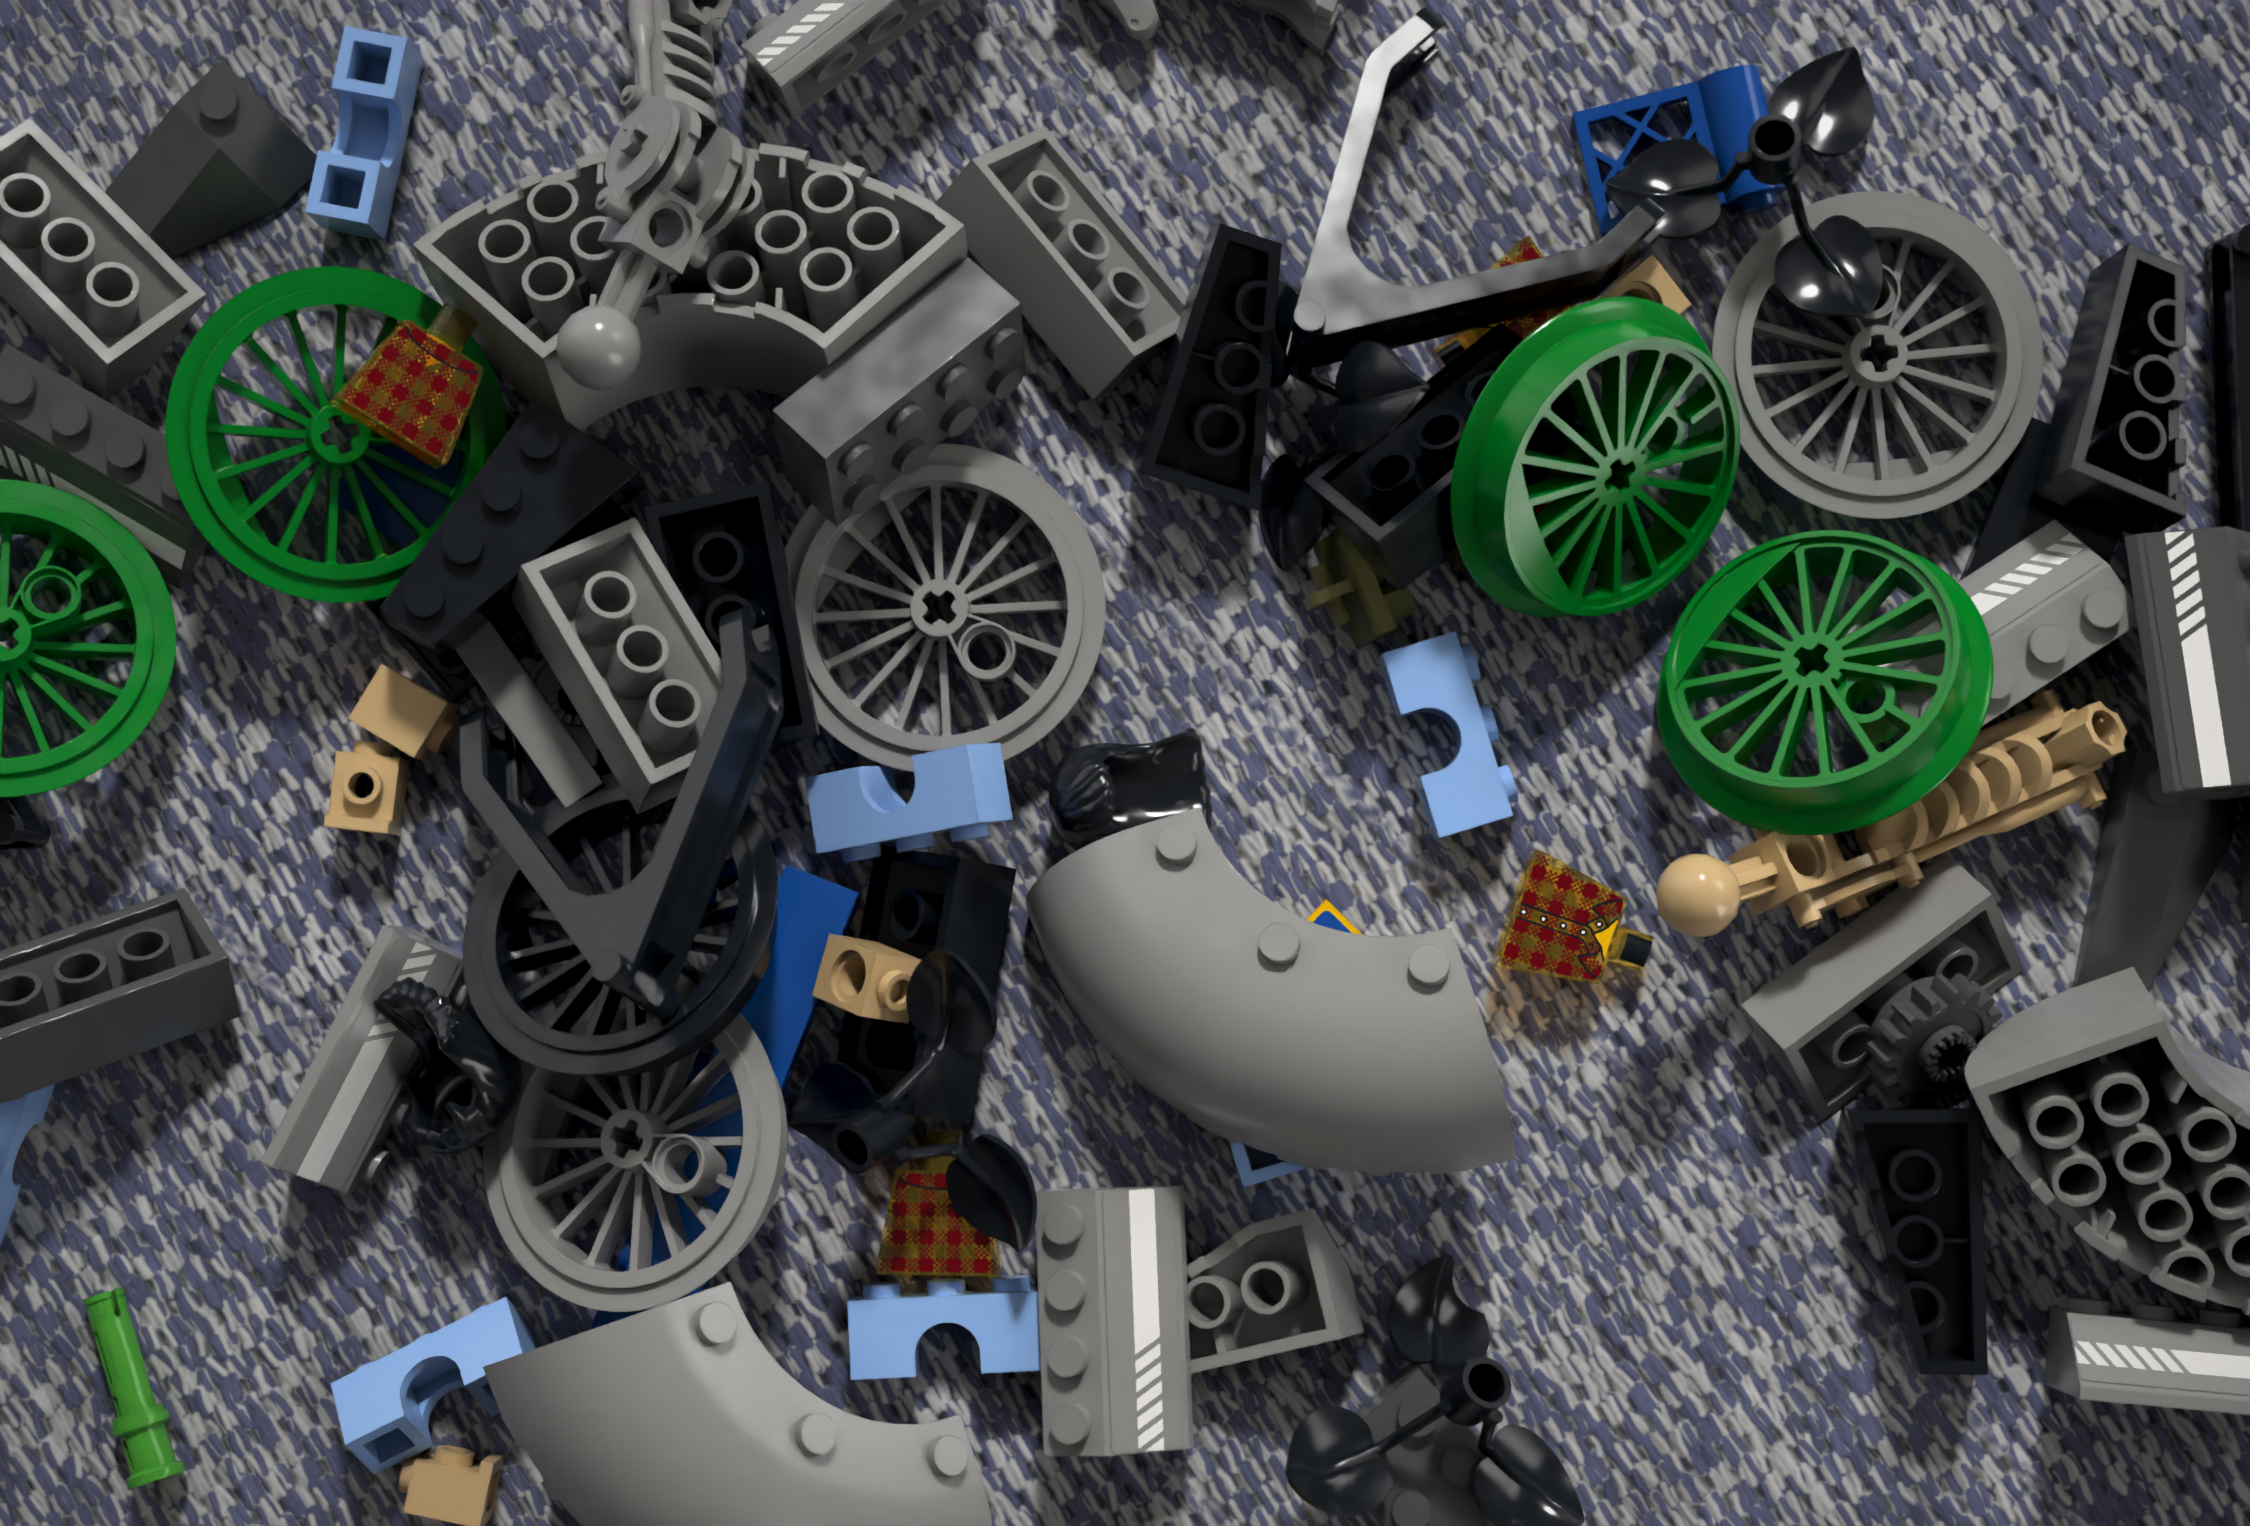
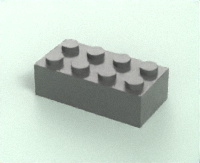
[772,257,1025,527]
[1355,1363,1495,1526]

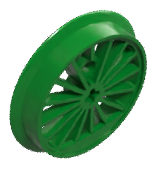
[165,266,508,603]
[1450,297,1740,617]
[0,479,176,798]
[1657,530,1994,835]

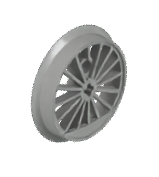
[1712,191,2044,519]
[784,443,1106,772]
[483,976,788,1312]

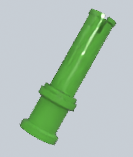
[82,1287,186,1490]

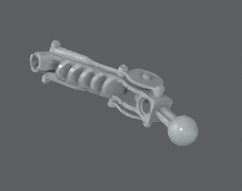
[556,0,755,391]

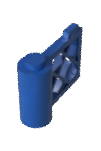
[1572,65,1787,236]

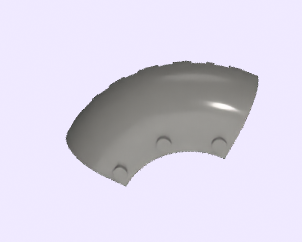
[412,143,968,432]
[1025,807,1515,1176]
[1964,967,2250,1315]
[483,1281,992,1526]

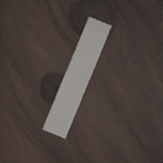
[455,621,603,808]

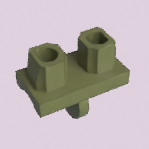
[1302,527,1416,649]

